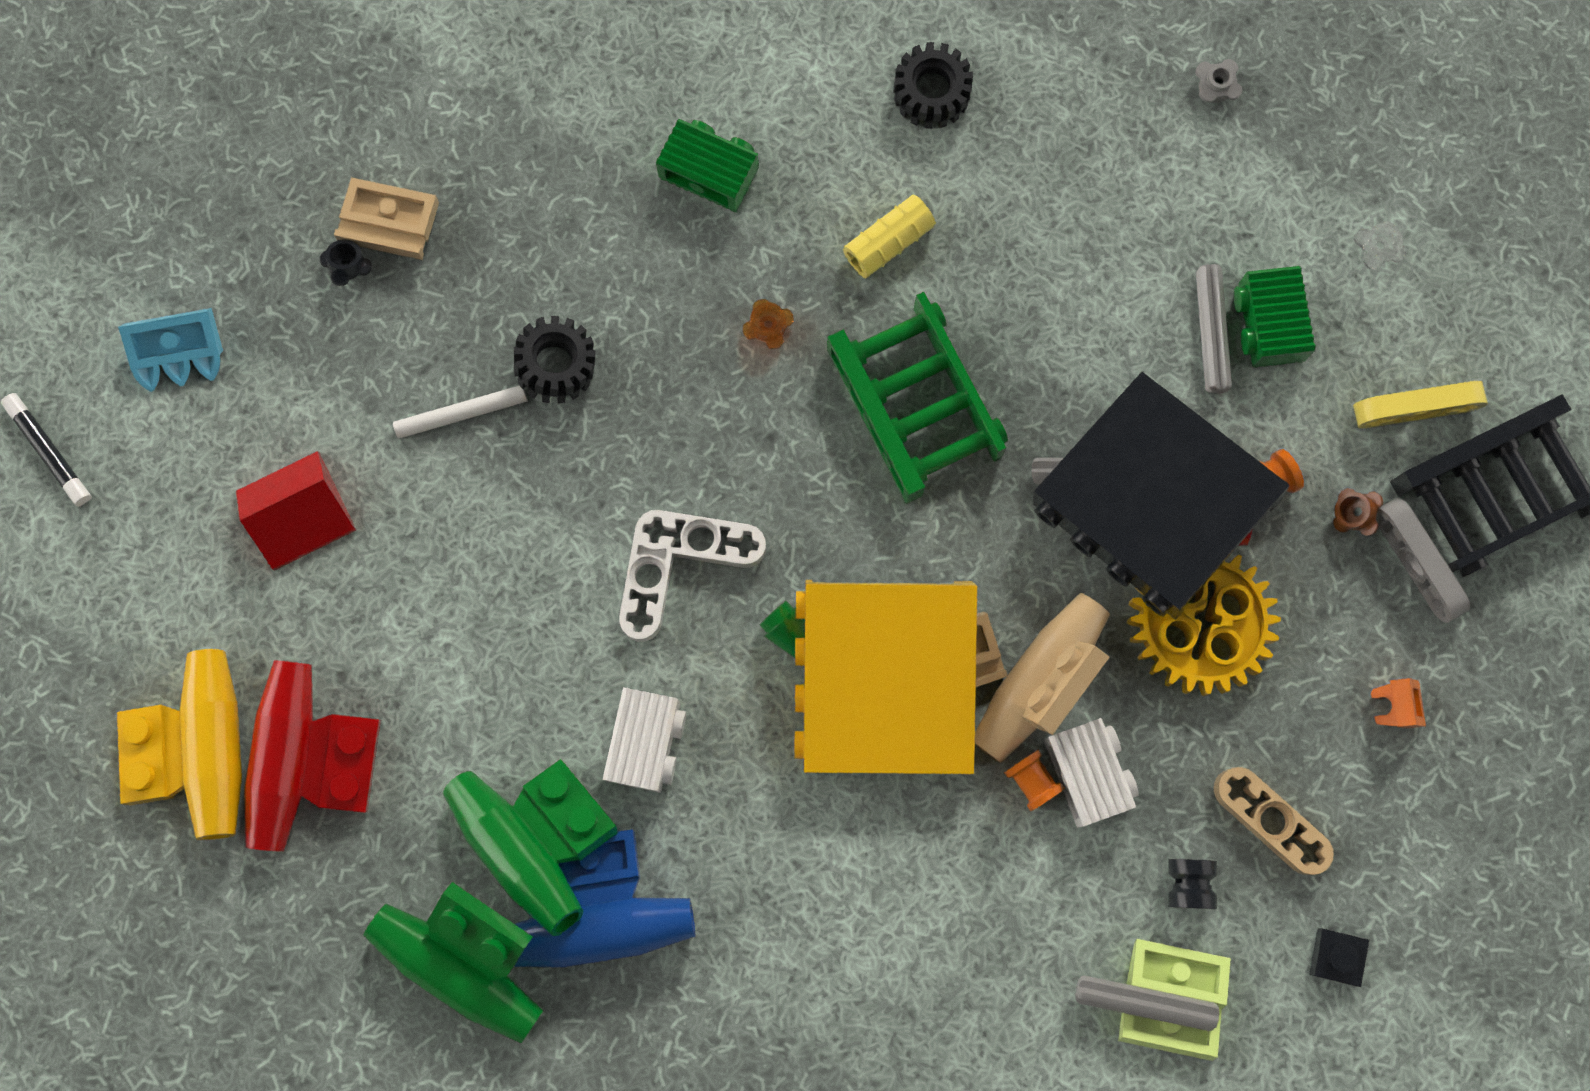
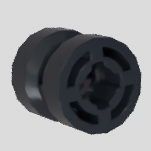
[1168,859,1217,909]

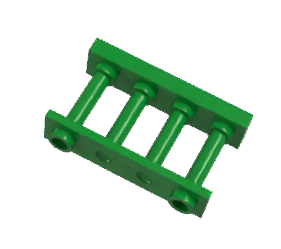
[827,292,1008,504]

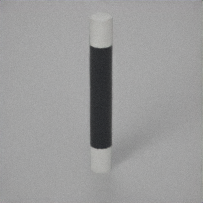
[1,393,92,507]

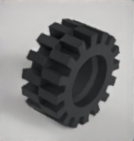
[893,42,973,129]
[514,316,595,404]

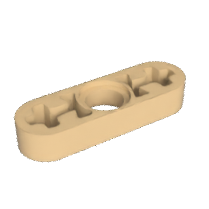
[1214,767,1334,875]

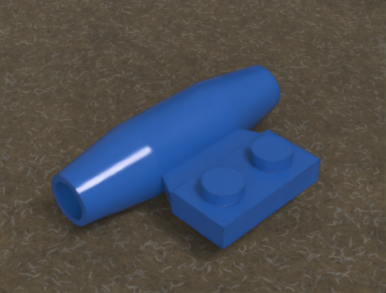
[514,829,696,968]

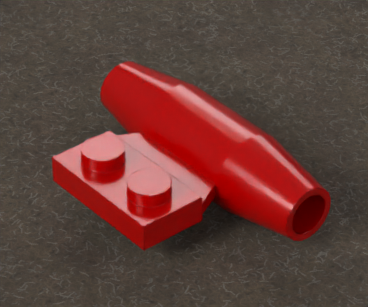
[244,660,381,851]

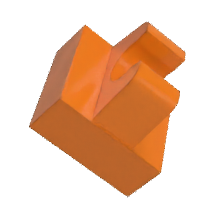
[1371,678,1426,729]

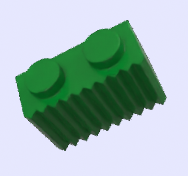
[656,119,759,212]
[1233,266,1316,368]

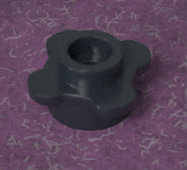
[320,239,372,286]

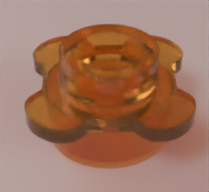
[743,299,794,349]

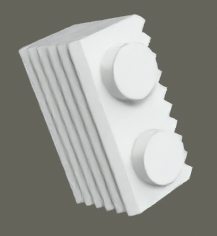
[602,687,686,793]
[1044,718,1139,828]

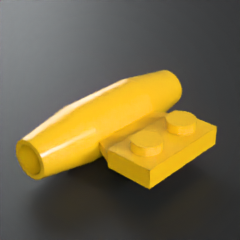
[117,649,242,840]

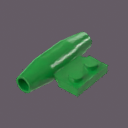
[443,759,618,936]
[363,882,544,1044]

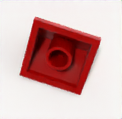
[236,451,356,571]

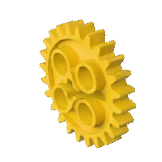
[1127,555,1281,696]

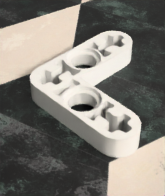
[619,510,766,642]

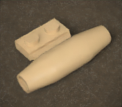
[975,593,1110,764]

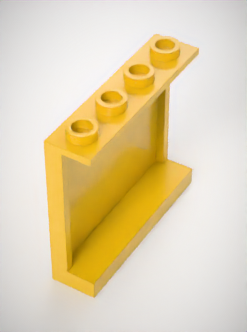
[794,580,977,774]

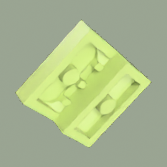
[1118,939,1231,1061]

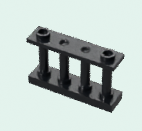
[1390,394,1590,577]

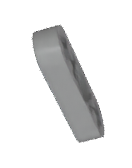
[1376,498,1470,623]

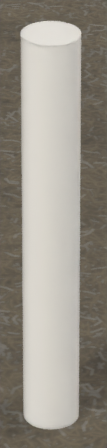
[393,385,528,439]

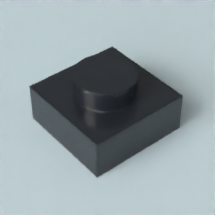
[1309,928,1369,987]

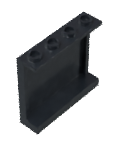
[1033,372,1289,620]

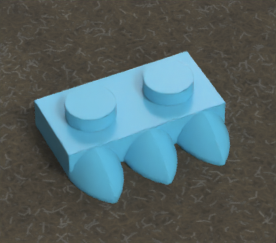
[118,308,223,392]

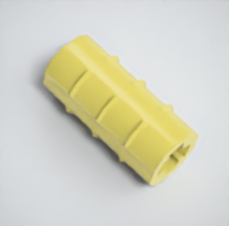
[843,194,936,279]

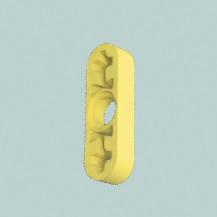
[1353,381,1488,428]

